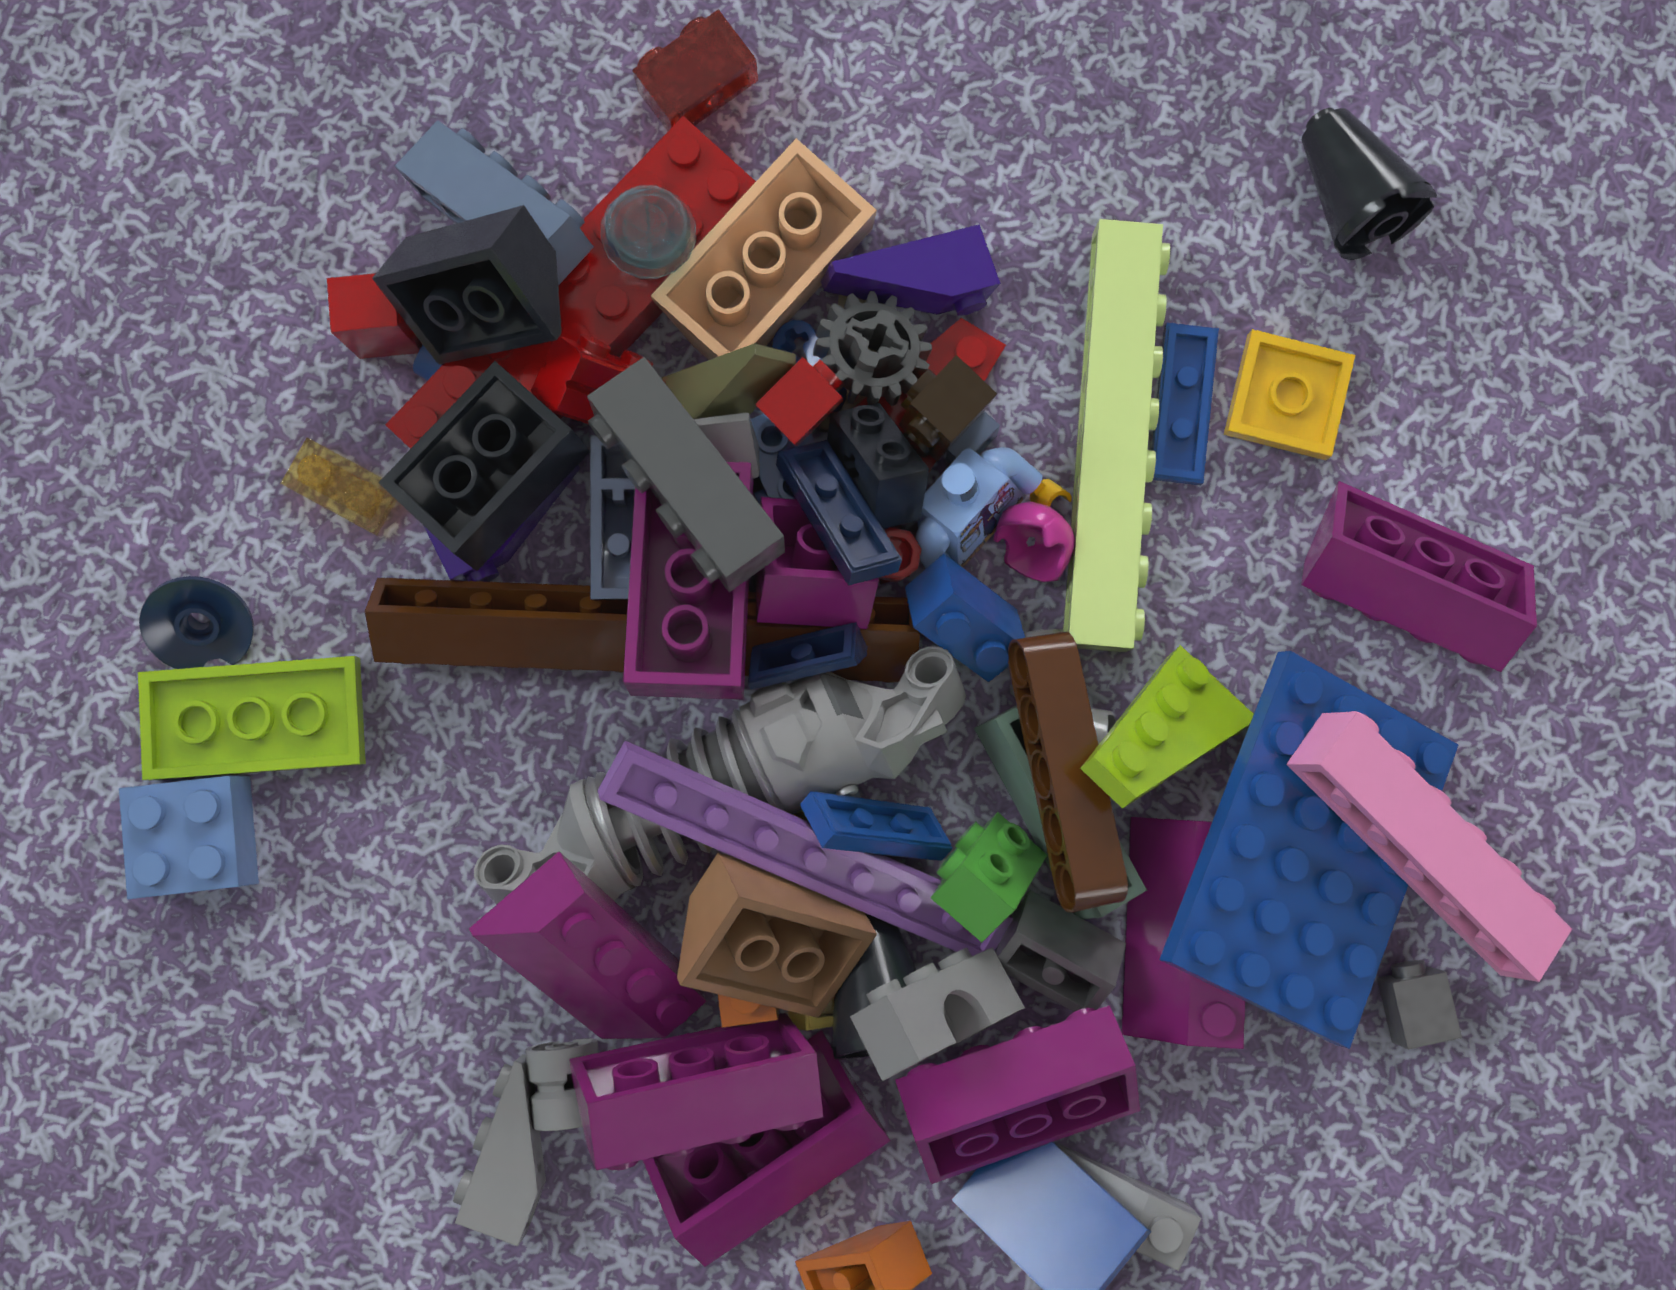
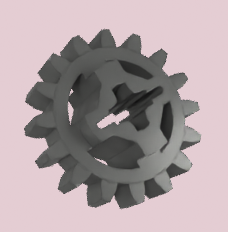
[813,291,932,406]

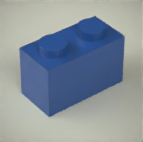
[905,553,1025,682]

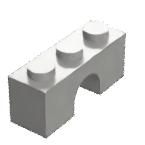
[850,947,1025,1081]

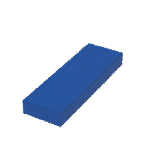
[1151,322,1219,486]
[800,791,953,861]

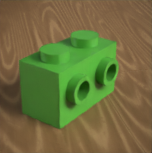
[931,812,1047,942]

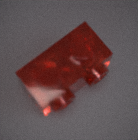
[632,9,758,131]

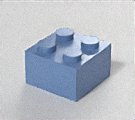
[119,776,259,899]

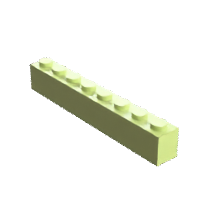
[1063,219,1170,652]

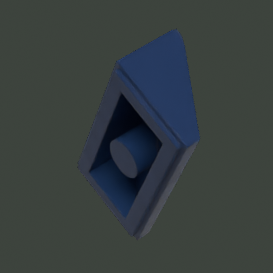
[748,622,868,690]

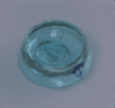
[601,185,696,278]

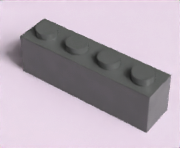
[587,357,785,592]

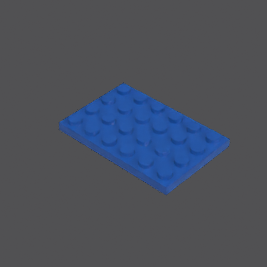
[1159,651,1459,1049]

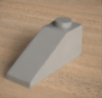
[1054,1141,1202,1271]

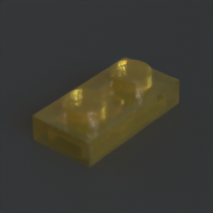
[280,438,397,536]

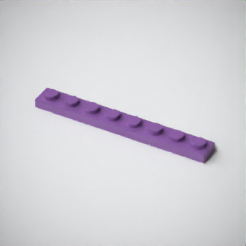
[597,741,1013,956]

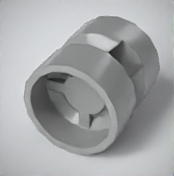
[525,1038,599,1131]

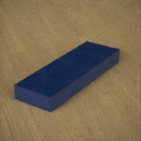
[776,440,902,586]

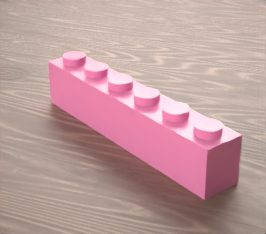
[1286,711,1572,982]

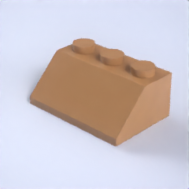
[677,853,877,1018]

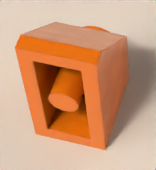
[795,1221,932,1290]

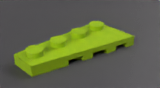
[1080,645,1254,809]

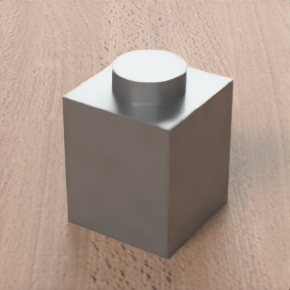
[1377,960,1462,1050]

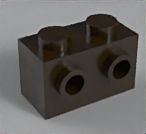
[899,355,997,462]

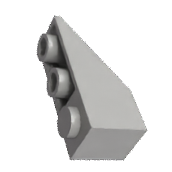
[453,1054,546,1246]

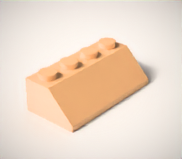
[651,138,877,360]

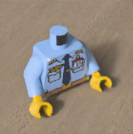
[915,447,1072,568]

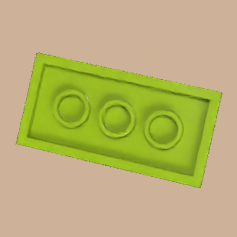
[138,656,366,781]

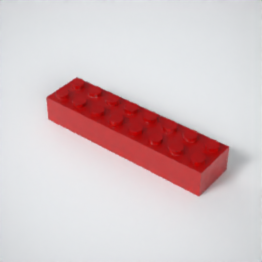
[385,116,756,449]

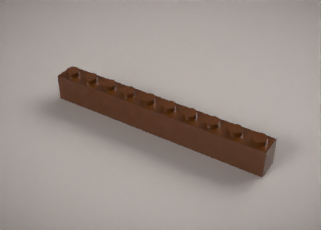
[365,577,920,683]

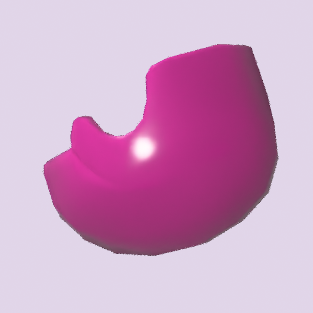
[993,502,1075,582]

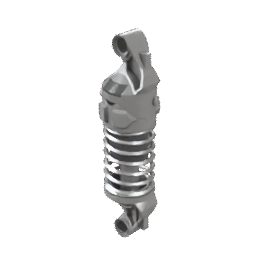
[474,646,966,905]

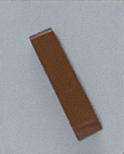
[1008,632,1128,913]

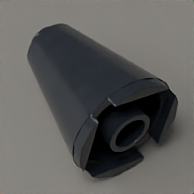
[1301,108,1437,260]
[831,913,916,1060]

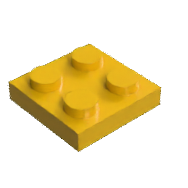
[1223,329,1356,460]

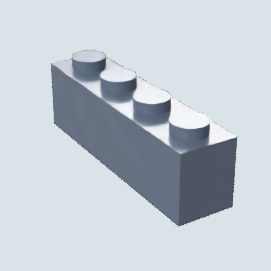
[395,120,594,285]

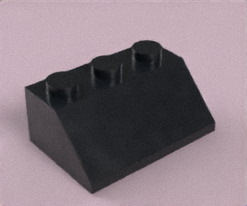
[372,205,562,365]
[378,361,590,571]

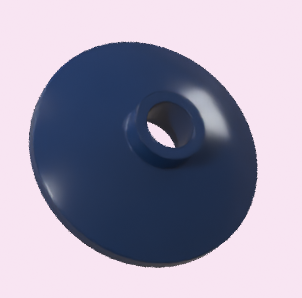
[139,576,254,669]

